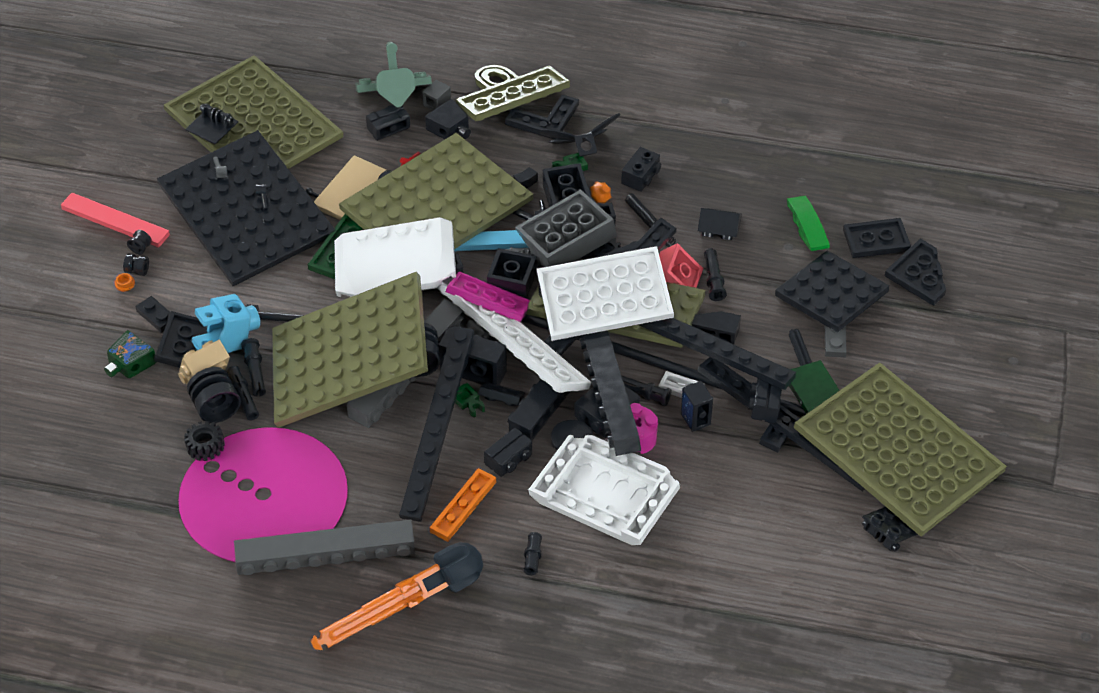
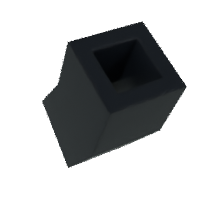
[513,167,538,188]

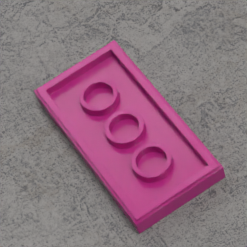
[445,272,530,322]

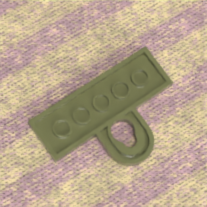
[456,65,570,121]

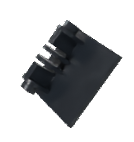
[185,103,239,145]
[862,507,918,552]

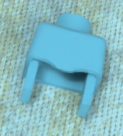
[192,294,260,353]

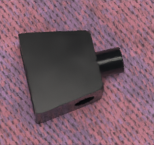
[425,99,471,139]

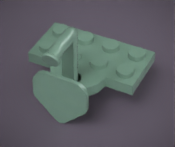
[355,42,432,107]

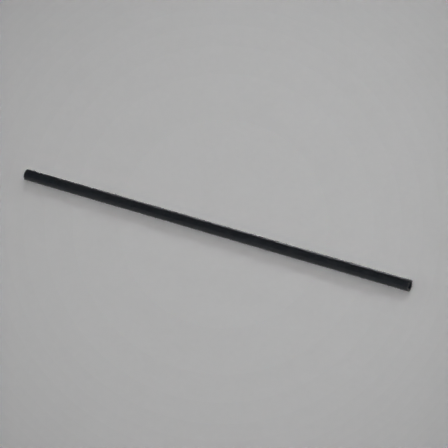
[522,314,806,417]

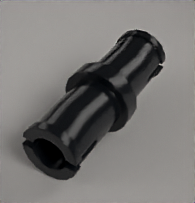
[523,532,542,576]

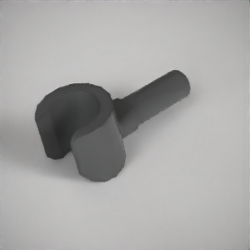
[213,157,227,178]

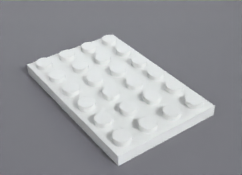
[537,246,674,341]

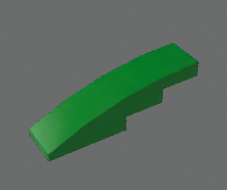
[787,196,830,251]

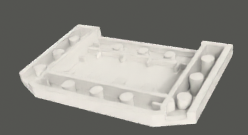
[335,218,456,297]
[528,435,680,545]

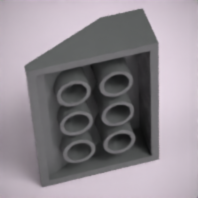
[515,190,617,267]

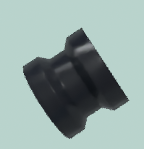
[127,230,152,255]

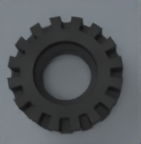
[184,421,225,461]

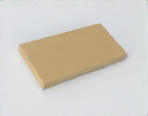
[314,155,386,220]

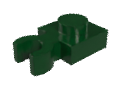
[552,153,588,171]
[455,382,485,417]

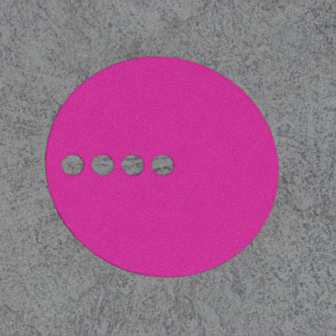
[178,427,348,562]

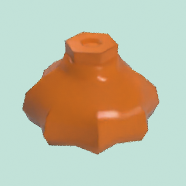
[590,181,611,203]

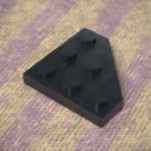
[885,238,946,306]

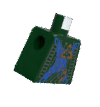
[104,330,157,378]

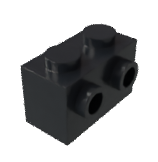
[621,147,661,192]

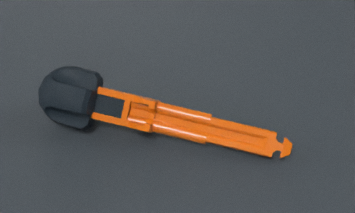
[311,542,483,650]

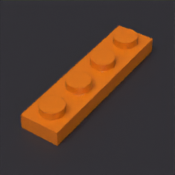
[430,468,496,542]

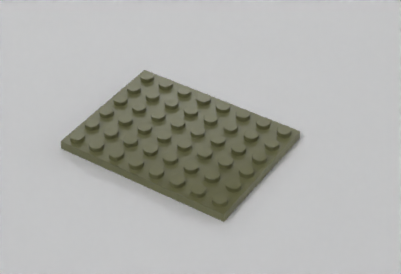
[164,55,344,169]
[339,133,533,249]
[272,271,428,428]
[794,363,1007,537]

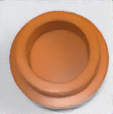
[115,273,135,292]

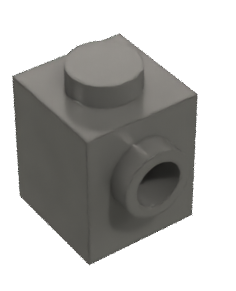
[422,80,451,110]

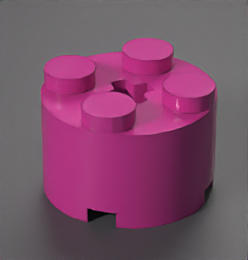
[630,403,658,454]

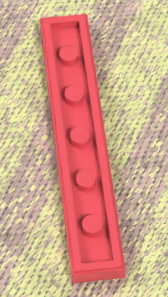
[61,193,170,248]

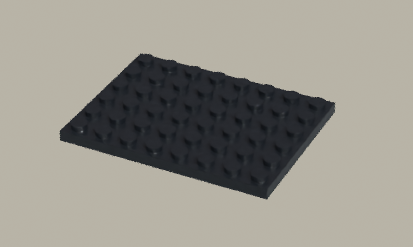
[157,130,336,286]

